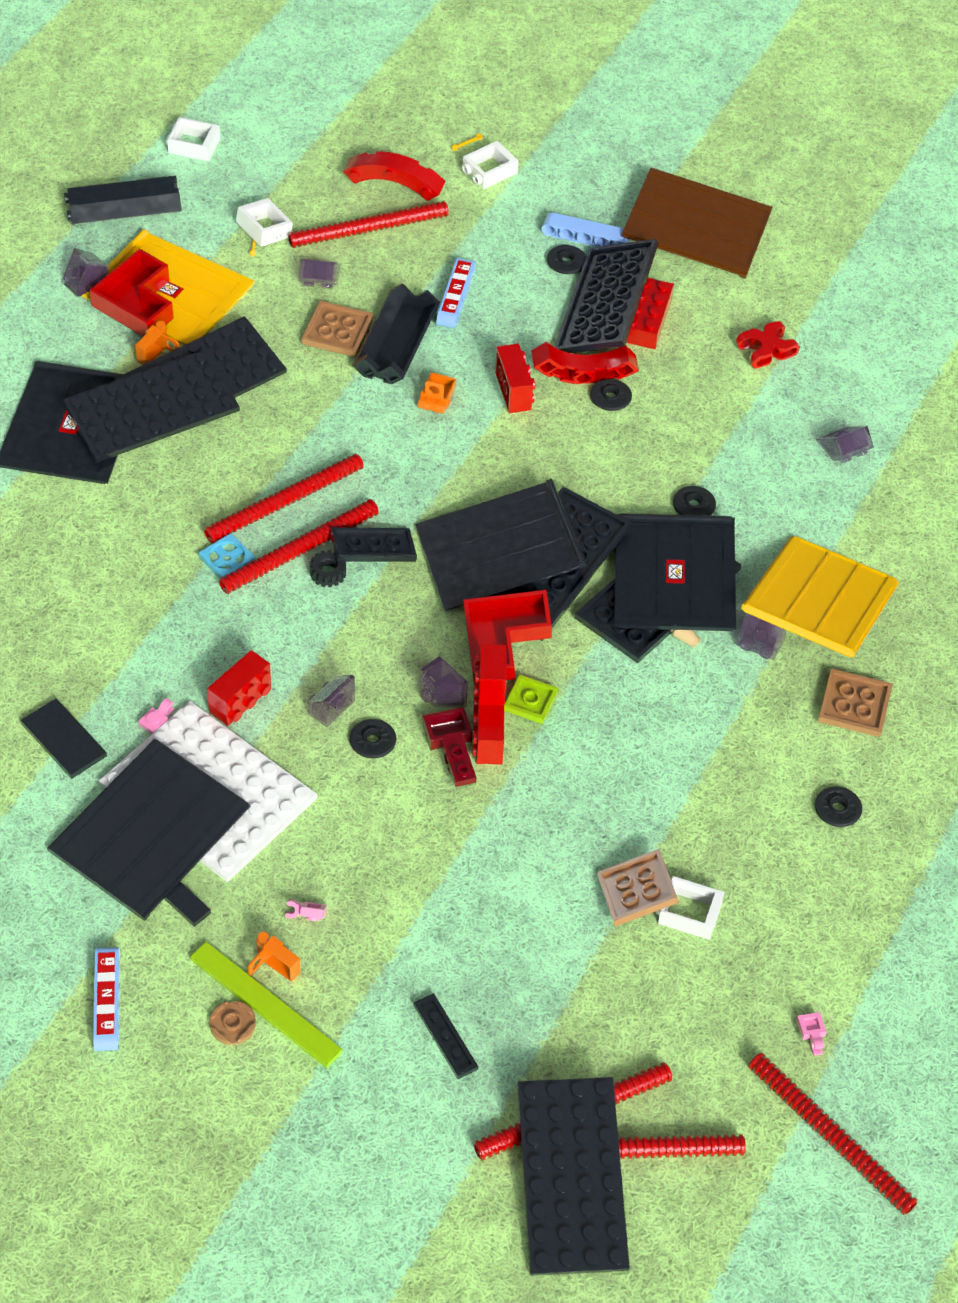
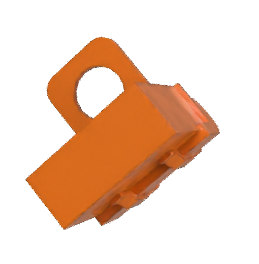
[135,321,179,365]
[418,372,457,414]
[248,932,300,982]

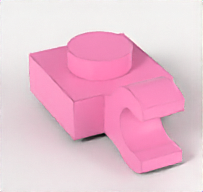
[138,698,175,734]
[285,899,327,921]
[796,1012,826,1055]

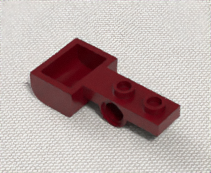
[422,707,477,787]

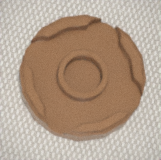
[209,1001,256,1045]

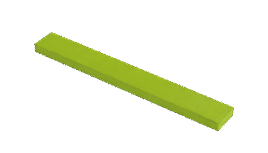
[190,942,342,1069]

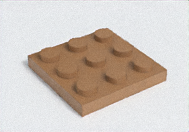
[302,301,374,357]
[818,668,893,737]
[597,849,679,926]

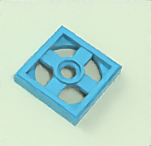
[199,533,256,578]

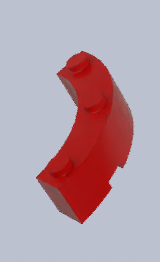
[343,151,446,201]
[531,342,639,384]

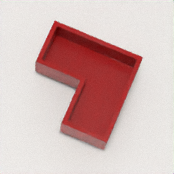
[90,249,174,337]
[463,590,552,682]
[473,644,506,765]

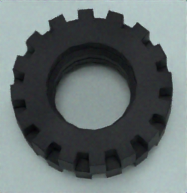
[310,550,347,587]

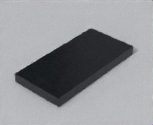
[330,528,417,562]
[21,698,107,779]

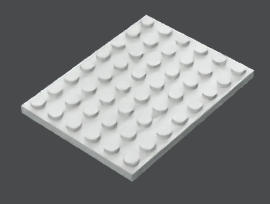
[99,701,317,882]

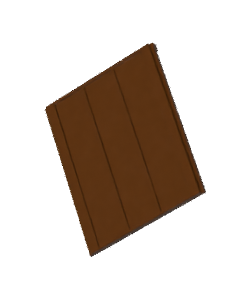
[621,167,773,279]

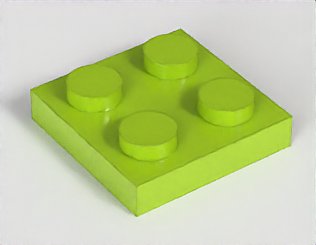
[504,674,559,724]

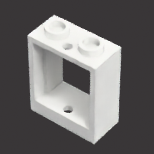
[166,117,220,161]
[462,141,518,189]
[236,198,293,247]
[656,876,725,940]

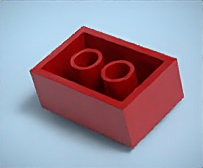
[495,343,536,414]
[207,650,271,726]

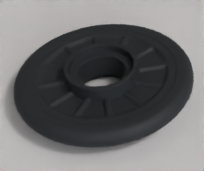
[547,245,586,274]
[590,379,632,411]
[673,486,716,516]
[349,719,397,759]
[815,786,862,827]

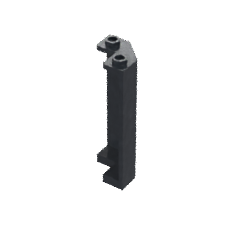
[64,175,182,225]
[352,284,440,384]

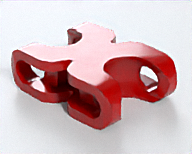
[736,321,800,369]

